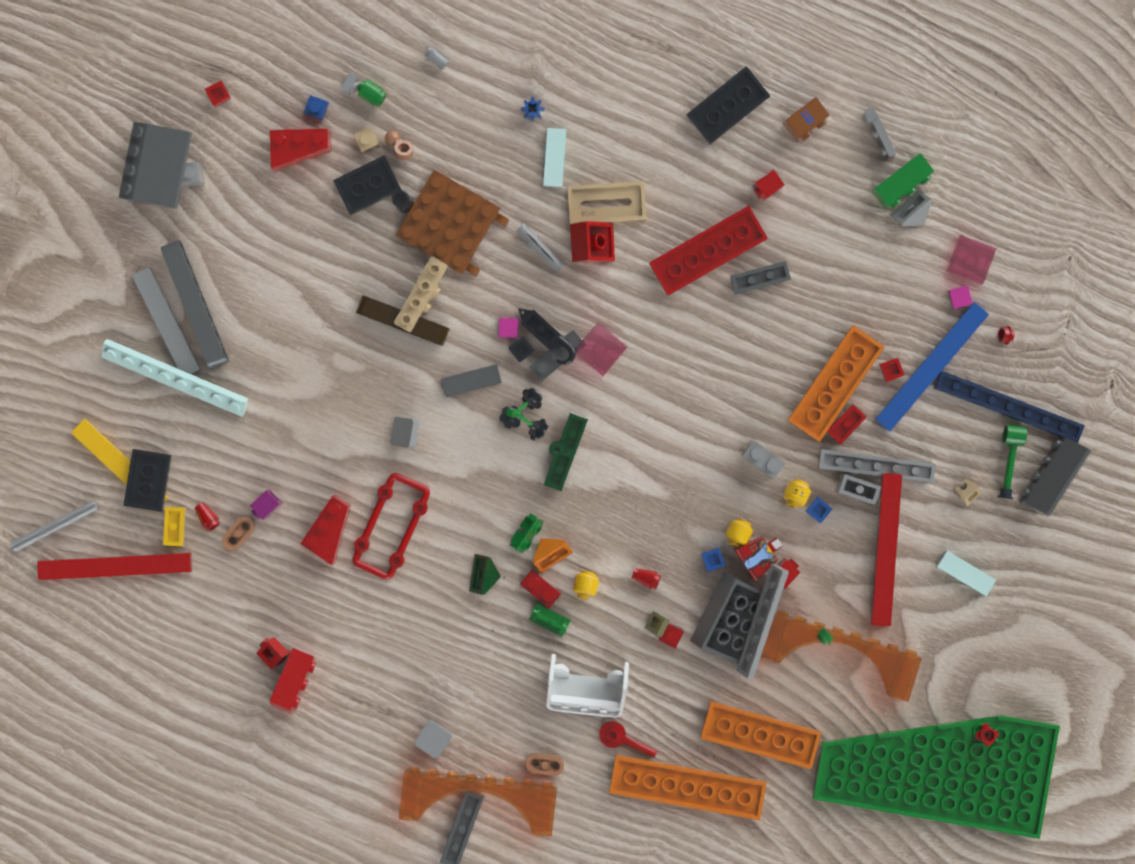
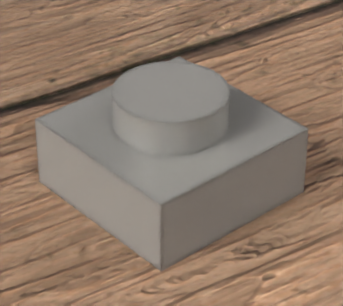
[340,72,359,96]

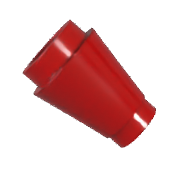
[194,502,220,532]
[632,568,661,590]

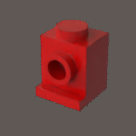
[256,637,291,670]

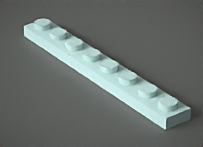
[101,339,248,417]

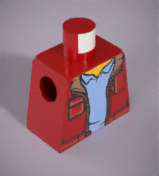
[734,536,783,581]

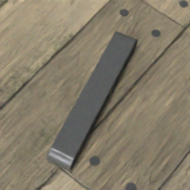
[161,240,229,369]

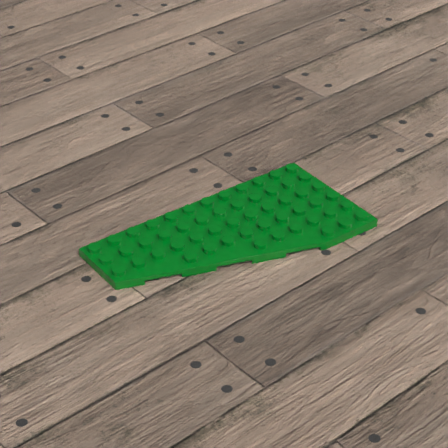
[812,715,1060,839]

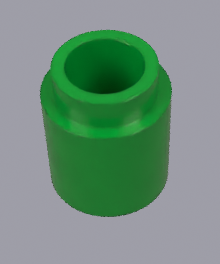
[357,79,387,107]

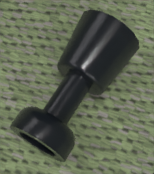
[392,190,414,213]

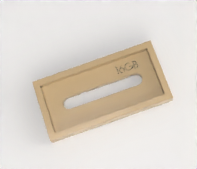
[567,181,646,224]

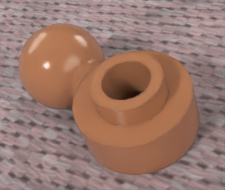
[385,131,413,160]

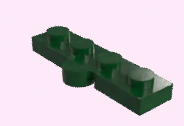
[544,413,588,491]

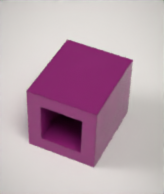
[250,489,283,520]

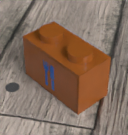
[783,97,830,142]

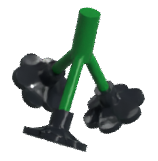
[499,388,548,441]

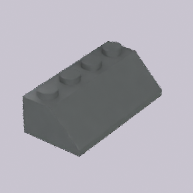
[1019,438,1092,516]

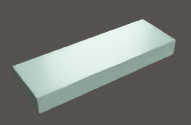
[543,128,567,188]
[936,550,996,596]

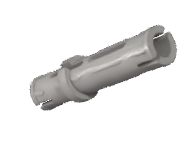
[516,223,564,273]

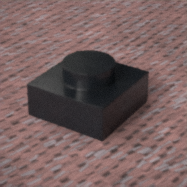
[508,336,535,363]

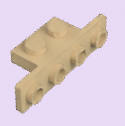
[394,257,448,332]

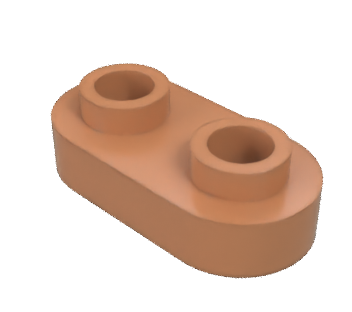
[222,517,255,551]
[526,753,564,776]

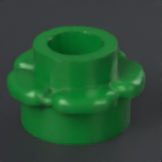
[816,627,834,645]

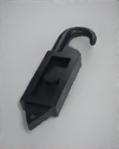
[518,308,576,365]

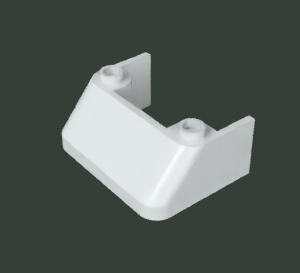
[546,654,629,718]

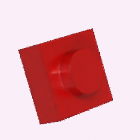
[204,80,232,107]
[879,358,905,382]
[658,623,684,649]

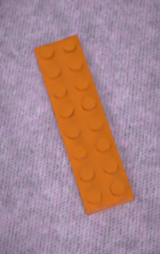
[609,754,767,820]

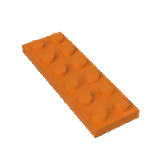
[787,325,884,442]
[700,700,822,769]

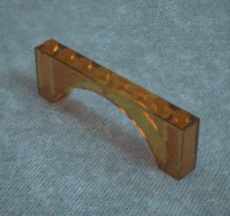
[761,610,922,702]
[399,767,557,836]

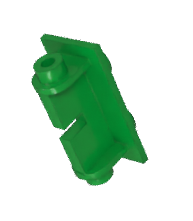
[510,513,544,553]
[528,603,571,637]

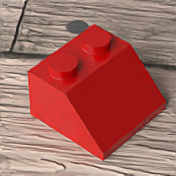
[570,221,615,263]

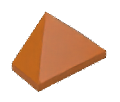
[533,538,573,574]

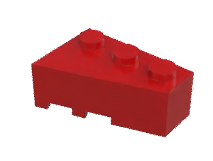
[270,128,332,172]
[300,495,351,565]
[269,648,317,715]

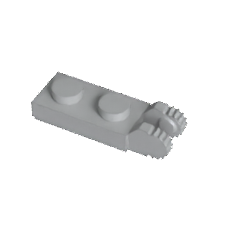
[863,108,896,160]

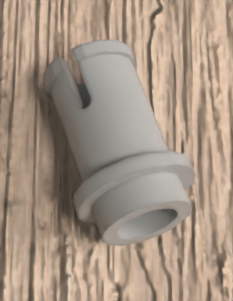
[424,46,449,70]

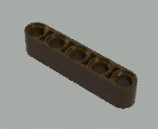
[356,295,450,346]

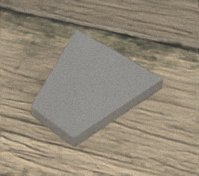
[890,191,932,226]

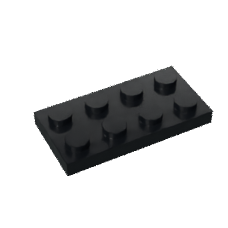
[686,66,770,145]

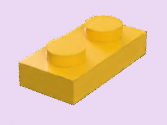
[163,507,186,546]

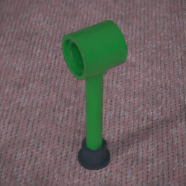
[997,425,1027,499]

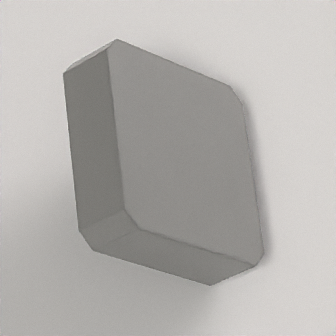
[390,417,420,449]
[415,720,452,759]

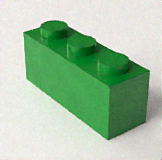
[871,153,934,209]

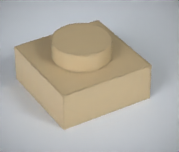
[354,127,379,153]

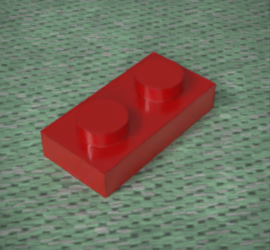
[827,404,867,445]
[520,569,561,608]

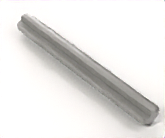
[10,501,99,552]

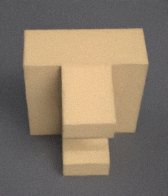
[955,479,981,506]

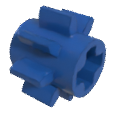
[521,97,545,122]

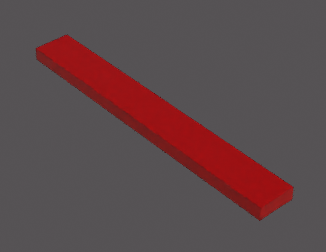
[871,473,903,626]
[37,553,192,580]

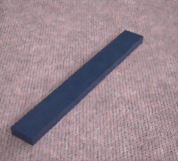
[933,371,1085,443]

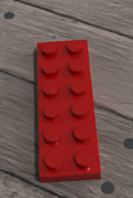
[649,206,768,296]

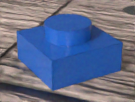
[303,95,329,121]
[805,497,832,524]
[701,547,726,572]

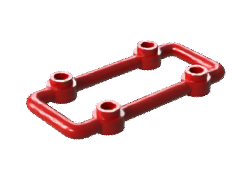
[352,473,430,580]

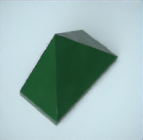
[469,554,501,595]

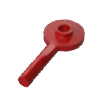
[599,721,658,758]

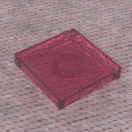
[946,235,997,285]
[575,322,627,376]

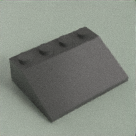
[118,122,192,209]
[690,572,762,664]

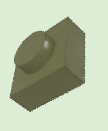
[645,611,670,637]

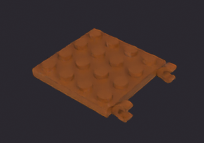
[396,170,509,277]

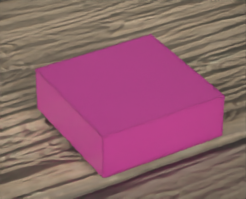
[948,286,973,309]
[499,318,519,338]

